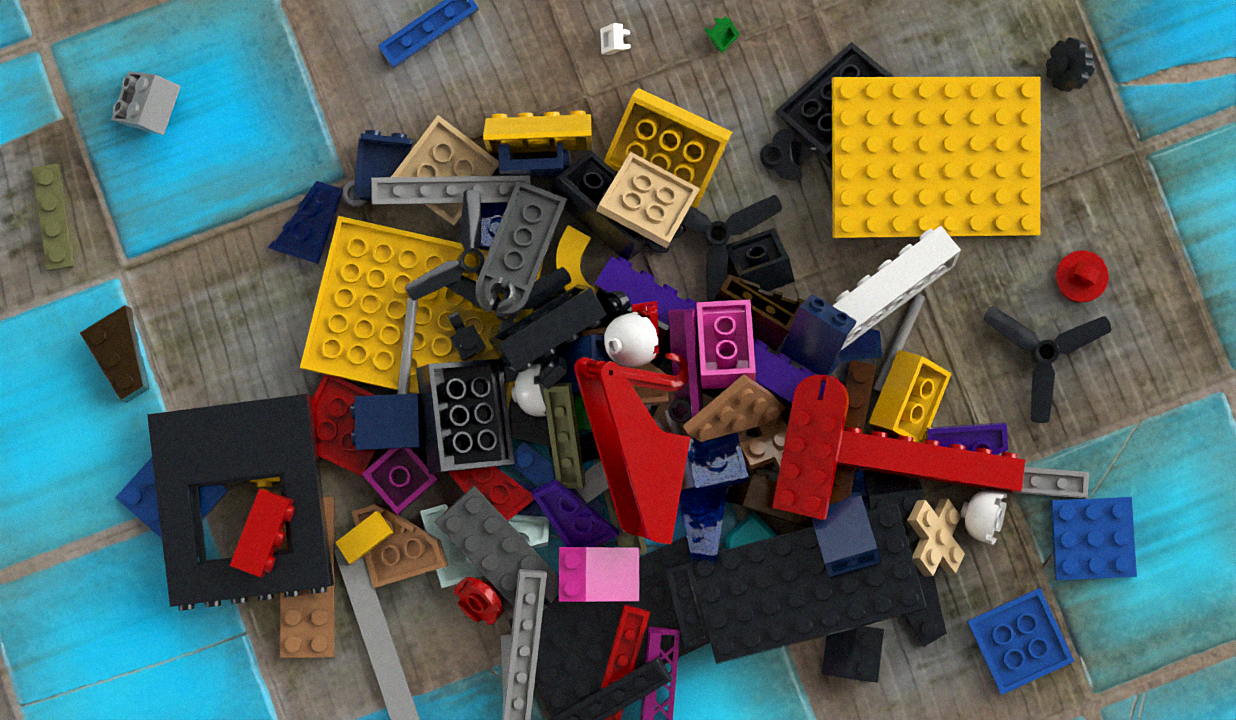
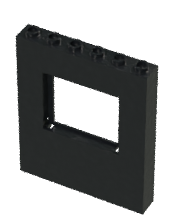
[147,394,334,611]

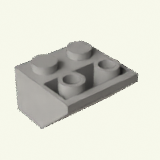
[111,71,181,135]

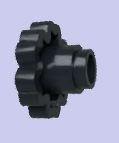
[1046,37,1095,92]

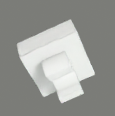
[600,23,631,55]

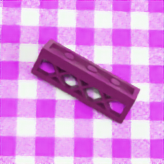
[668,308,704,418]
[640,627,680,720]

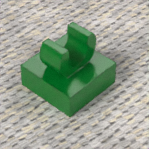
[704,16,740,53]

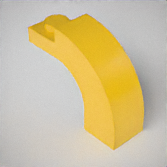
[556,225,598,295]

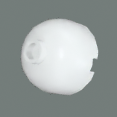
[604,312,658,367]
[511,363,547,417]
[961,490,1007,545]

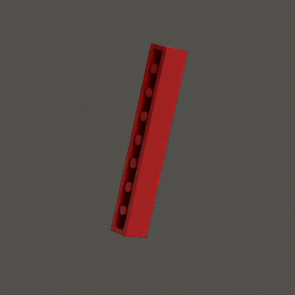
[837,427,1026,494]

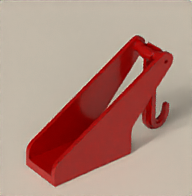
[574,353,690,544]

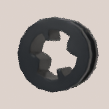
[668,397,692,423]

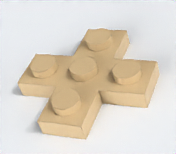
[907,498,965,577]

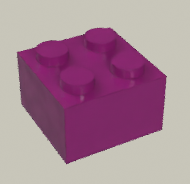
[362,448,439,515]

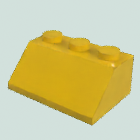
[869,350,952,443]

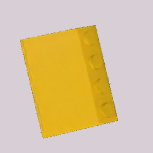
[604,88,733,209]
[483,111,592,154]

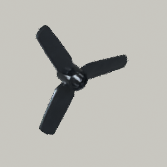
[405,189,504,300]
[681,195,782,302]
[445,267,572,382]
[984,306,1111,424]

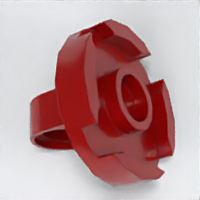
[1055,250,1109,303]
[454,577,503,625]

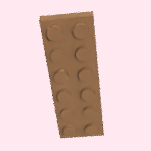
[280,497,335,658]

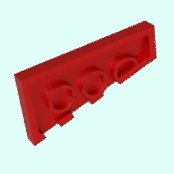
[449,467,535,522]

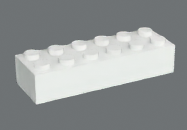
[833,226,961,350]

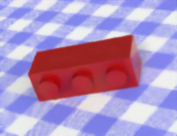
[230,489,295,577]

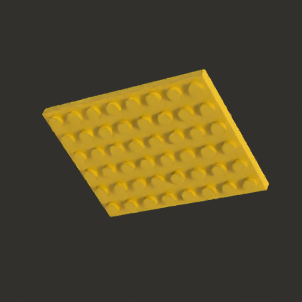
[832,77,1041,238]
[300,216,543,410]

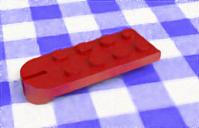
[772,374,849,520]

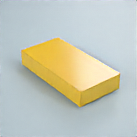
[335,511,393,564]

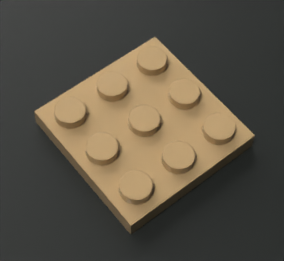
[391,115,499,226]
[596,152,700,248]

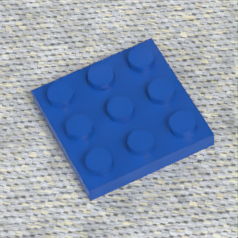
[115,457,229,539]
[1050,497,1137,580]
[966,588,1075,695]

